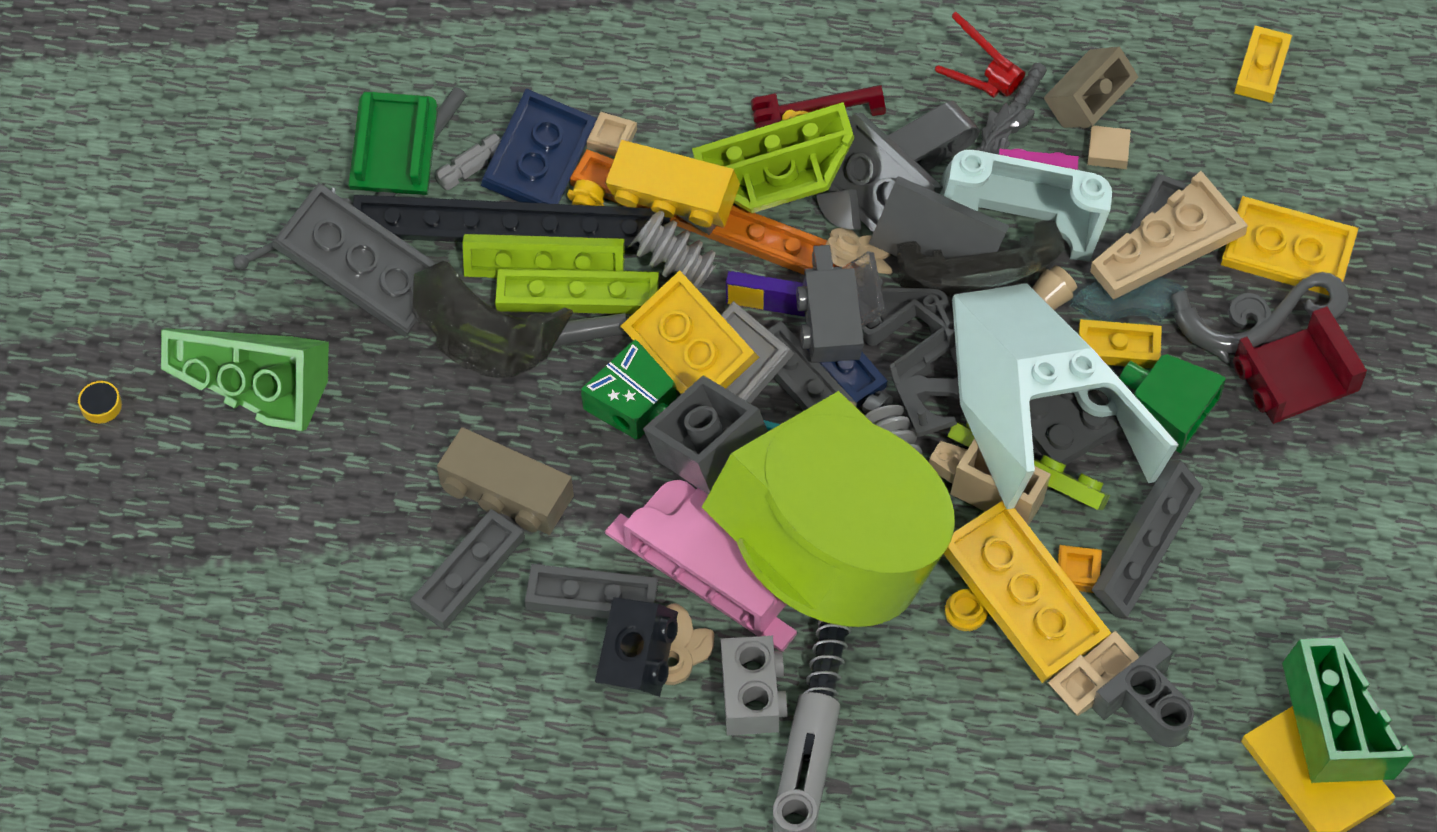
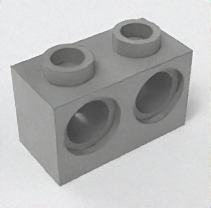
[721,635,787,736]

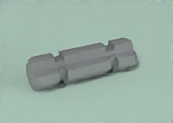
[435,134,501,190]

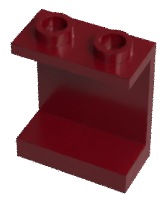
[1233,306,1367,424]

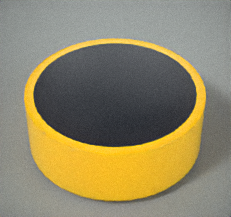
[78,381,122,424]

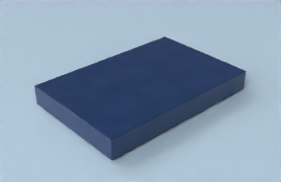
[481,88,597,204]

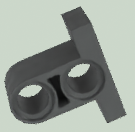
[1092,641,1194,747]

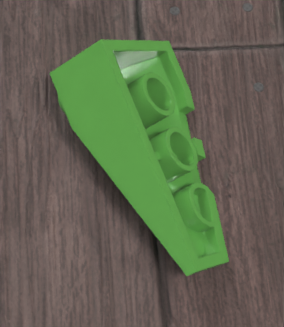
[161,328,329,431]

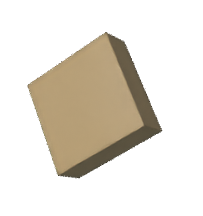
[587,112,637,157]
[1087,126,1131,169]

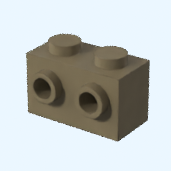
[1044,46,1139,129]

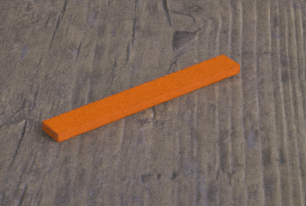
[570,149,869,294]

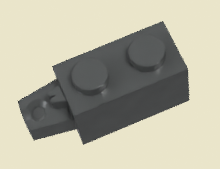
[796,245,864,363]

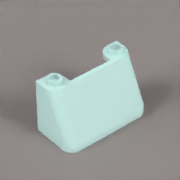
[939,150,1112,262]

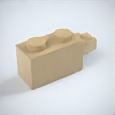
[929,438,1051,526]

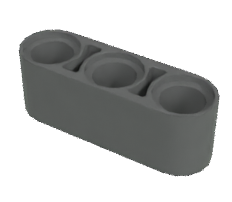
[888,101,980,172]

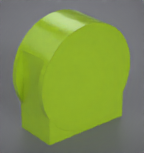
[702,391,955,627]

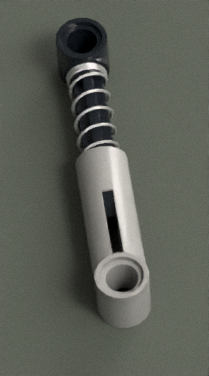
[773,620,853,832]

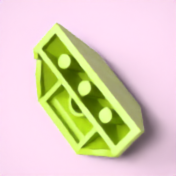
[692,102,854,213]

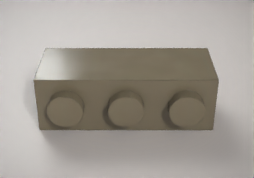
[437,427,574,535]

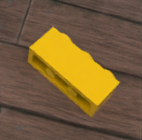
[606,140,740,228]

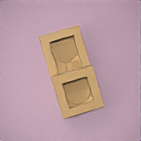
[1048,631,1139,716]

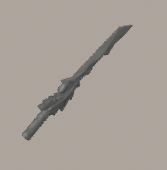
[976,63,1047,155]

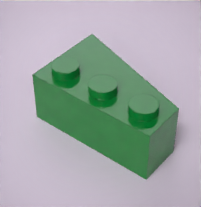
[1282,638,1414,783]

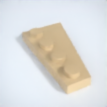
[1090,171,1248,300]

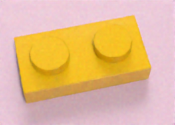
[1234,26,1292,103]
[1078,319,1162,369]

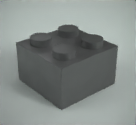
[643,375,768,494]

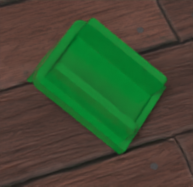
[348,92,438,195]

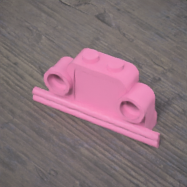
[605,480,797,652]

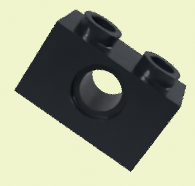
[595,597,678,697]

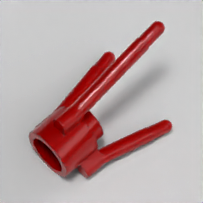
[935,12,1025,98]

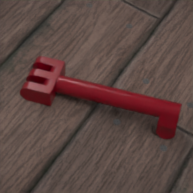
[751,85,886,129]

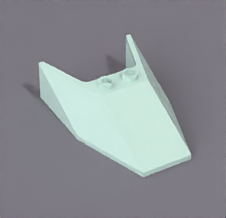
[952,283,1179,509]

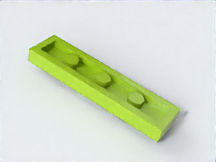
[463,234,625,278]
[495,269,659,314]
[947,422,1111,510]

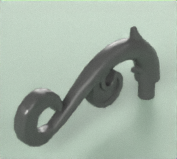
[1171,272,1349,364]

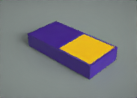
[726,271,805,317]

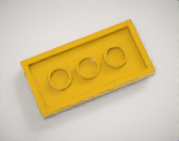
[944,500,1112,683]

